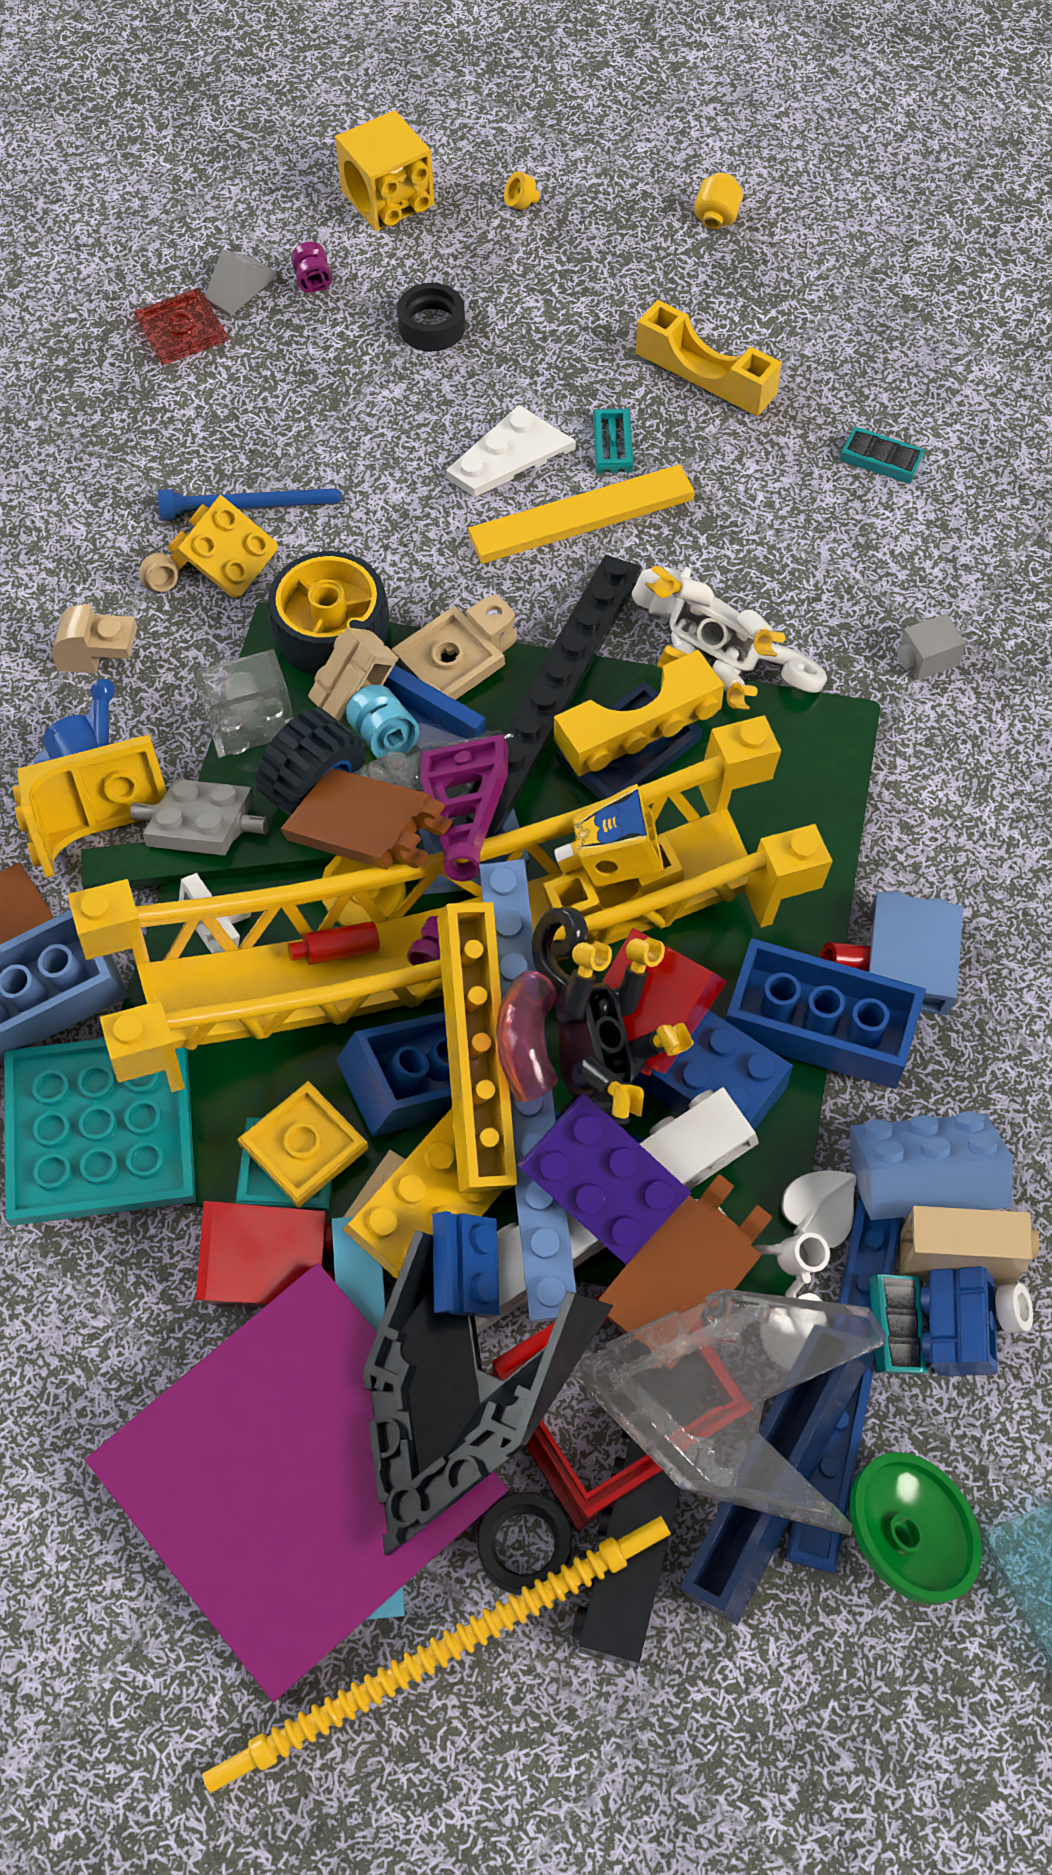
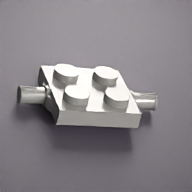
[130,779,270,855]

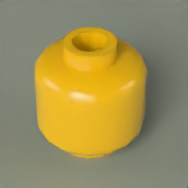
[694,173,743,230]

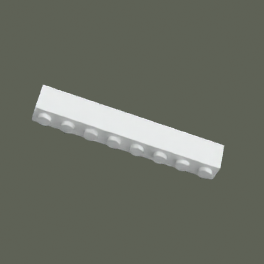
[475,1087,759,1334]

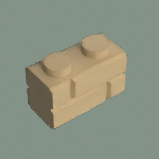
[308,627,399,725]

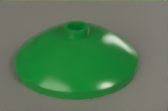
[850,1452,982,1605]

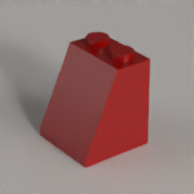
[602,928,727,1076]
[195,1201,335,1307]

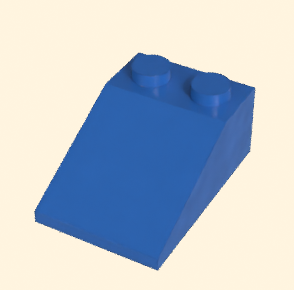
[336,1012,452,1137]

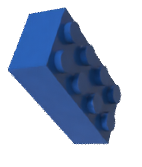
[726,938,926,1089]
[632,1010,793,1130]

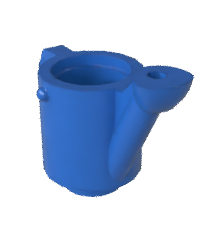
[34,679,115,764]

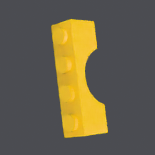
[636,300,782,417]
[554,649,724,777]

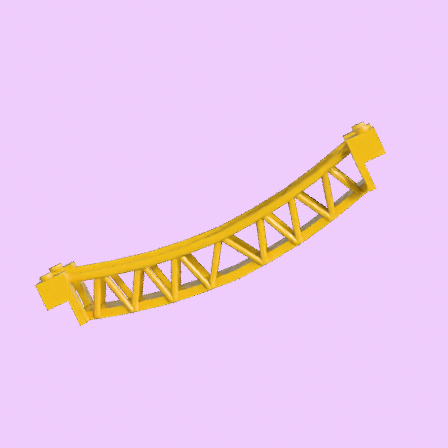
[67,715,833,1092]

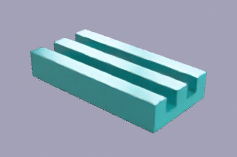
[593,408,633,473]

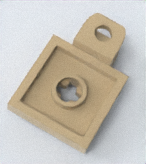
[391,595,517,700]

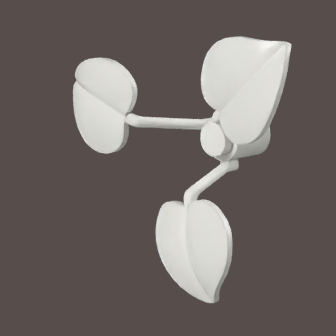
[695,1170,857,1370]

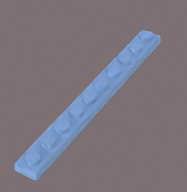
[479,859,577,1323]

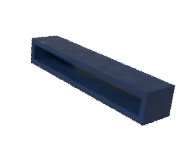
[679,1318,871,1626]

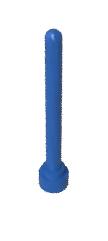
[158,488,342,521]

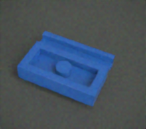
[432,1211,500,1318]

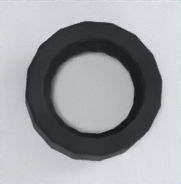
[397,283,465,352]
[477,1492,572,1595]

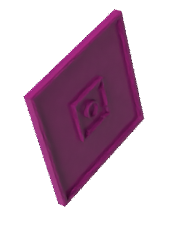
[84,1262,509,1703]

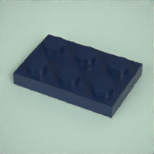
[556,680,703,800]

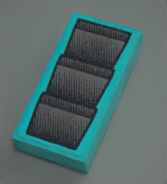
[840,426,925,484]
[869,1274,927,1375]

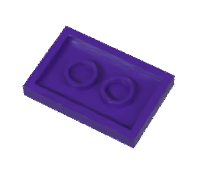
[517,1093,692,1264]

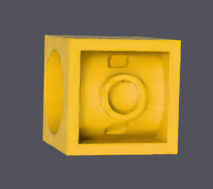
[335,110,435,231]

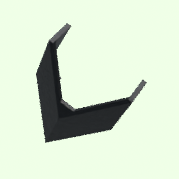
[363,1230,614,1556]

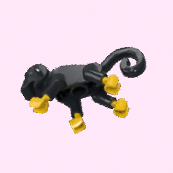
[532,907,693,1127]

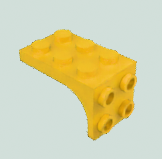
[12,734,167,878]

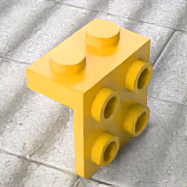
[167,494,278,598]

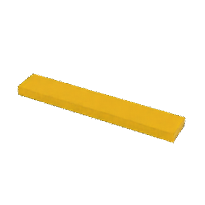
[468,464,695,564]

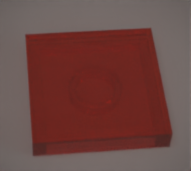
[133,288,228,366]

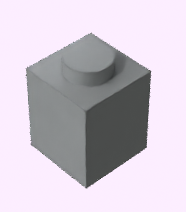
[897,613,966,680]

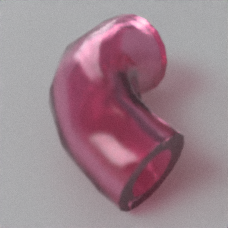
[496,971,559,1102]

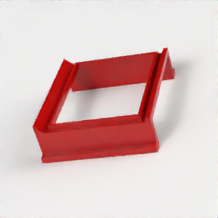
[490,1291,758,1531]

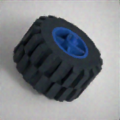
[255,708,366,817]

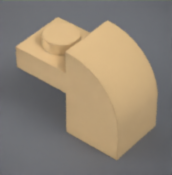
[52,604,137,673]

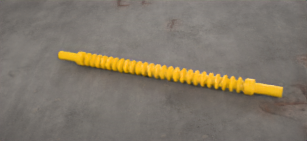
[202,1516,671,1793]

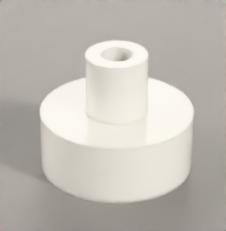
[995,1283,1033,1333]

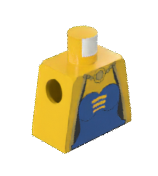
[554,784,664,887]

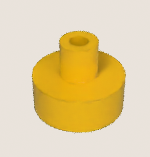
[504,171,540,211]

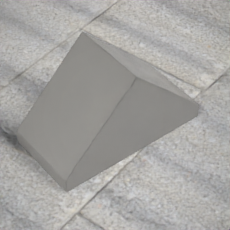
[204,250,277,316]

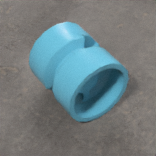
[346,684,419,761]

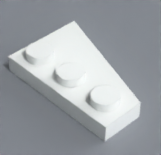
[446,405,576,497]

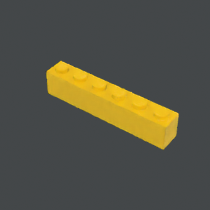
[437,902,517,1194]

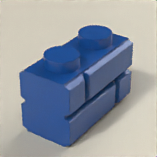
[921,1266,998,1376]

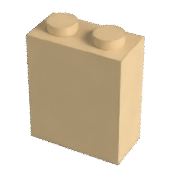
[899,1206,1039,1286]

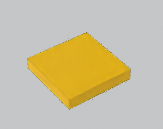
[238,1081,369,1208]

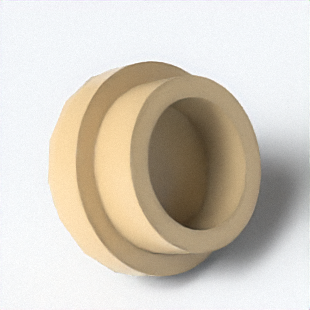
[139,553,178,592]

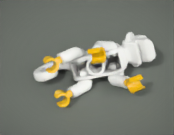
[632,566,827,710]

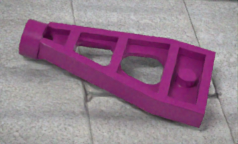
[420,734,508,882]

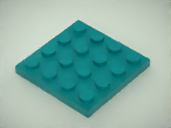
[4,1038,196,1226]

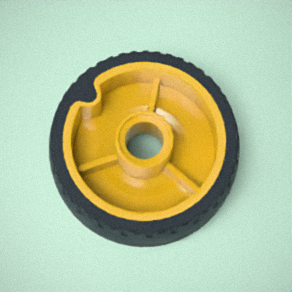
[268,550,389,675]

